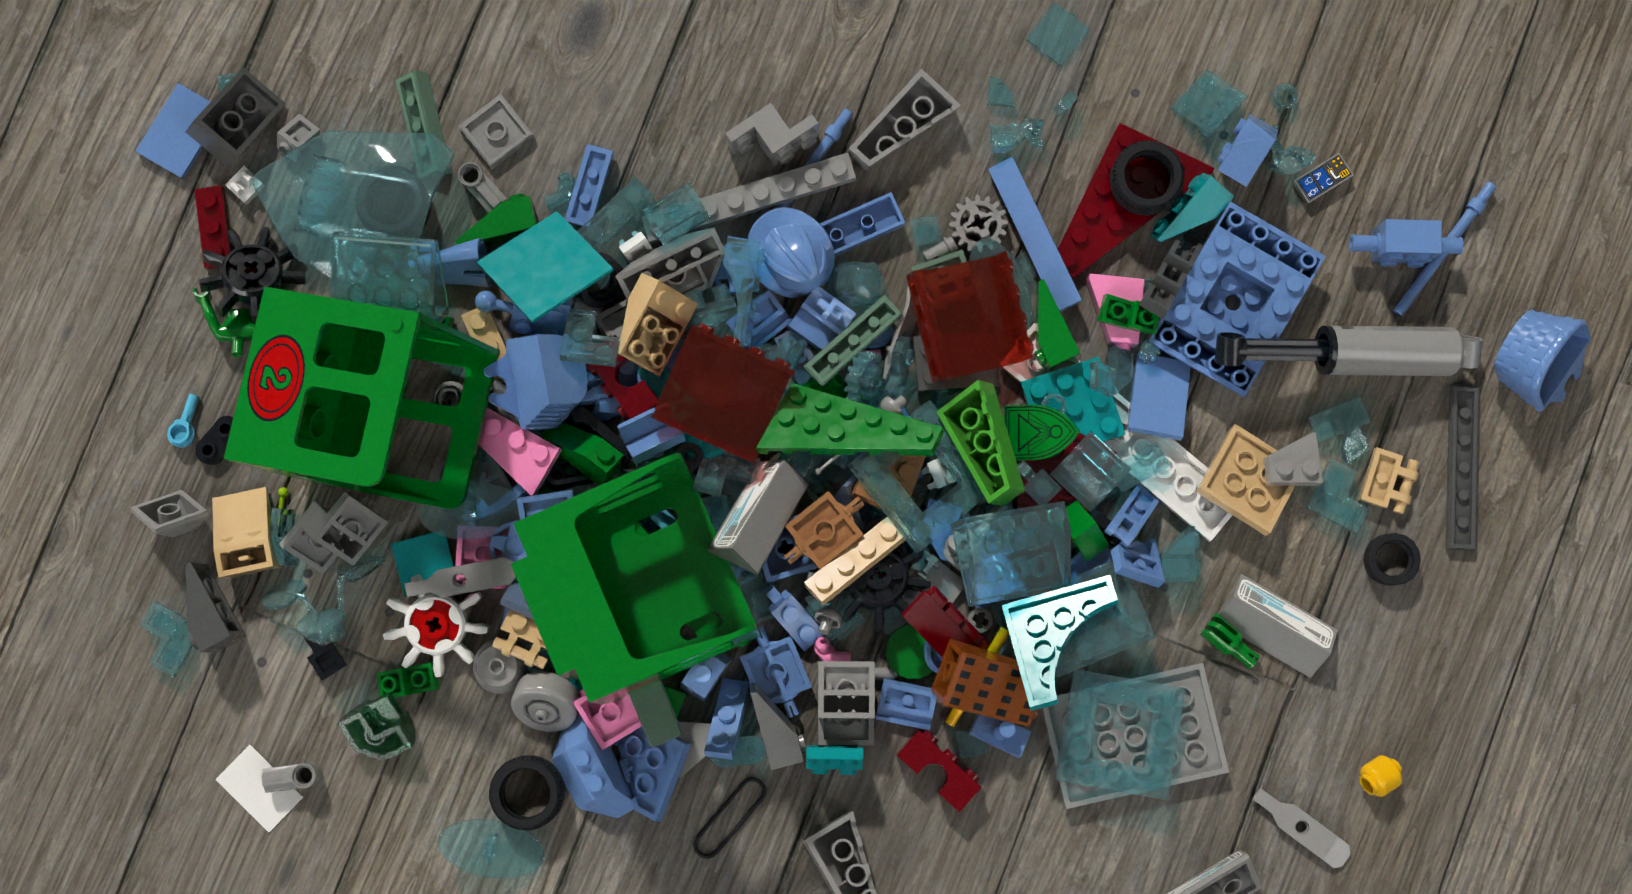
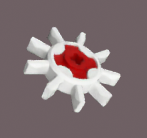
[383,574,490,677]

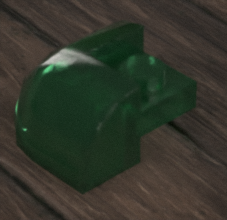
[337,692,416,761]

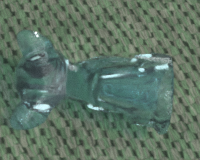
[989,117,1044,155]

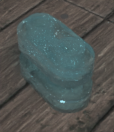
[710,735,766,768]

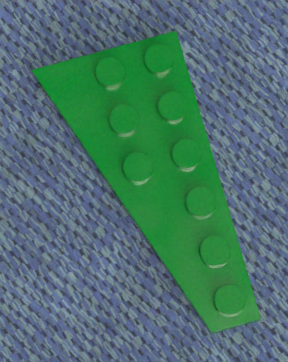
[756,383,944,456]

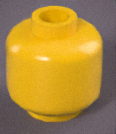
[1359,755,1402,797]

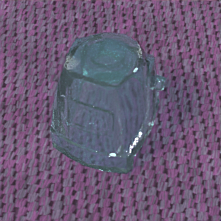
[825,261,885,310]

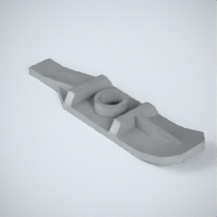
[880,283,921,390]
[404,557,516,597]
[1252,788,1351,868]

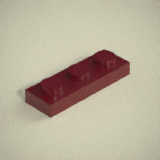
[194,185,232,270]

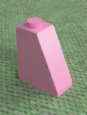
[1086,274,1144,351]

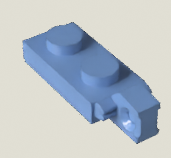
[762,583,823,651]

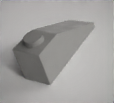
[749,683,806,770]

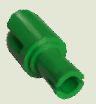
[1200,613,1260,669]

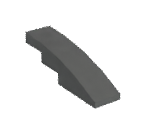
[1139,230,1205,319]

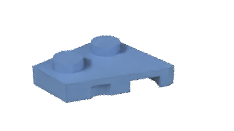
[1111,538,1165,588]

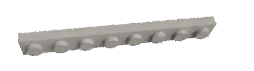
[641,153,856,244]

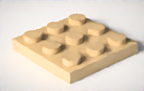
[1196,424,1295,536]

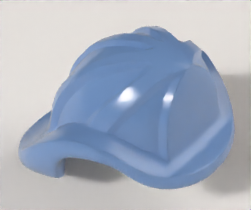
[747,207,835,298]

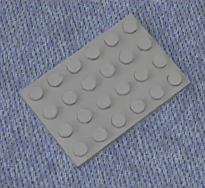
[1042,663,1229,809]

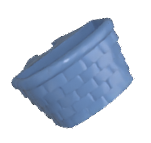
[1494,309,1591,412]
[484,334,588,430]

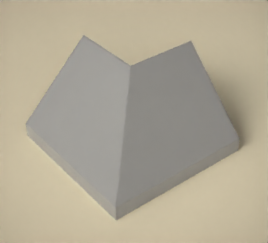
[130,490,208,537]

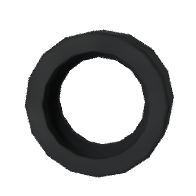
[577,252,623,308]
[1363,533,1421,586]

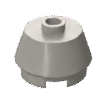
[473,638,528,694]

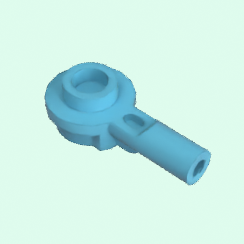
[167,394,200,448]

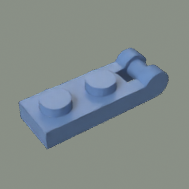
[1104,483,1160,548]

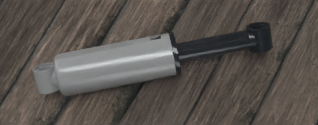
[1214,325,1483,376]

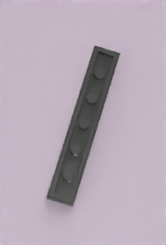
[1445,385,1479,551]

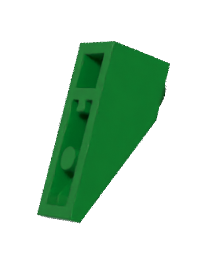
[455,194,538,245]
[1034,279,1080,371]
[540,422,624,486]

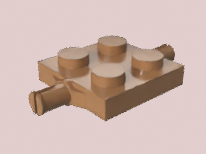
[783,491,865,570]

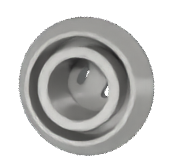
[432,381,463,407]

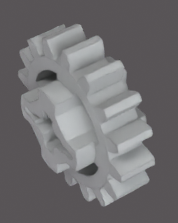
[949,194,1008,255]

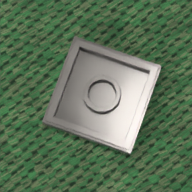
[458,94,535,170]

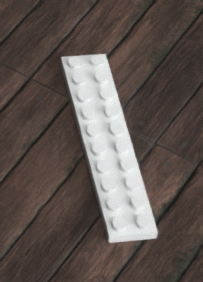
[999,323,1232,542]

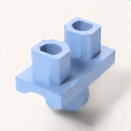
[800,287,857,335]

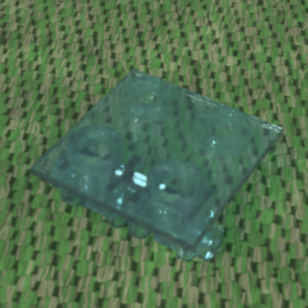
[1171,70,1248,138]

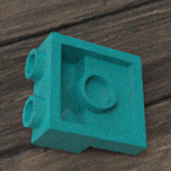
[806,745,863,775]

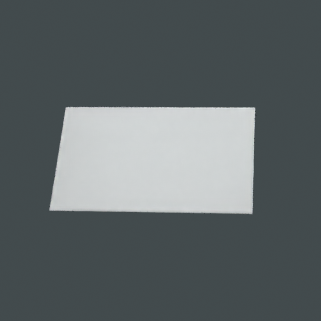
[216,745,303,832]

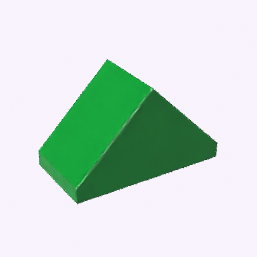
[1054,500,1109,561]

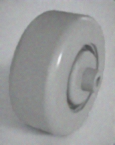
[511,671,580,732]

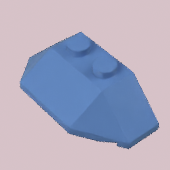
[552,712,634,818]

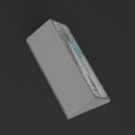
[708,460,809,575]
[1218,574,1338,678]
[1166,850,1262,894]

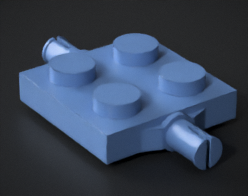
[740,626,812,718]

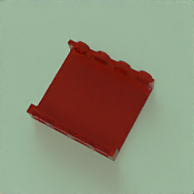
[906,251,1034,383]
[650,323,795,463]

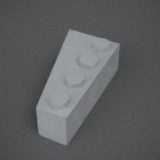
[846,69,961,171]
[801,811,877,894]

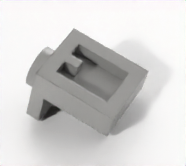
[277,114,320,163]

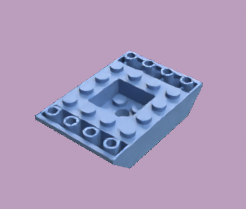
[1148,201,1326,398]

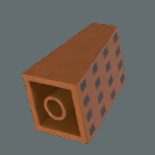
[931,638,1039,727]

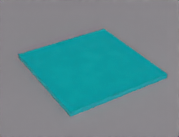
[477,211,613,323]

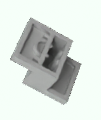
[725,103,819,166]
[279,492,388,574]
[818,661,875,745]

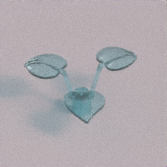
[260,555,386,645]

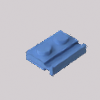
[725,289,792,354]
[876,678,937,731]

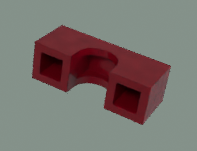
[584,335,662,421]
[896,730,982,813]

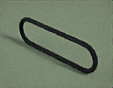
[693,777,766,859]

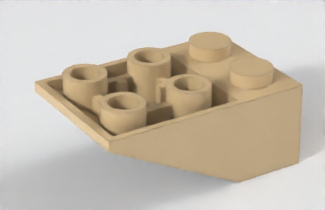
[618,273,698,377]
[212,487,282,579]

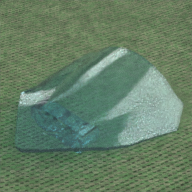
[253,130,454,308]

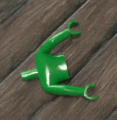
[193,288,283,358]

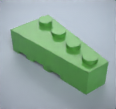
[937,380,1025,506]

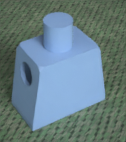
[680,653,732,703]

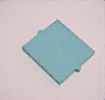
[1026,3,1090,67]

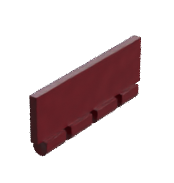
[901,586,990,658]

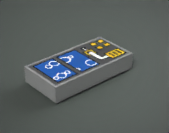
[1292,153,1354,205]

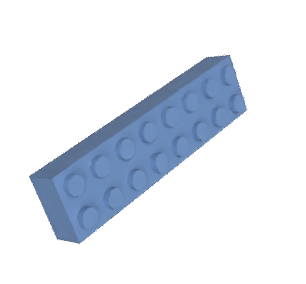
[820,192,905,257]

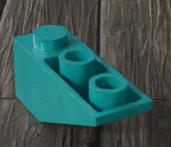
[1150,173,1235,242]

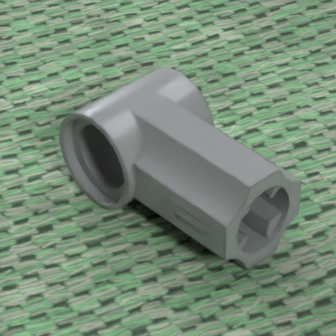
[458,162,508,213]
[261,762,322,793]

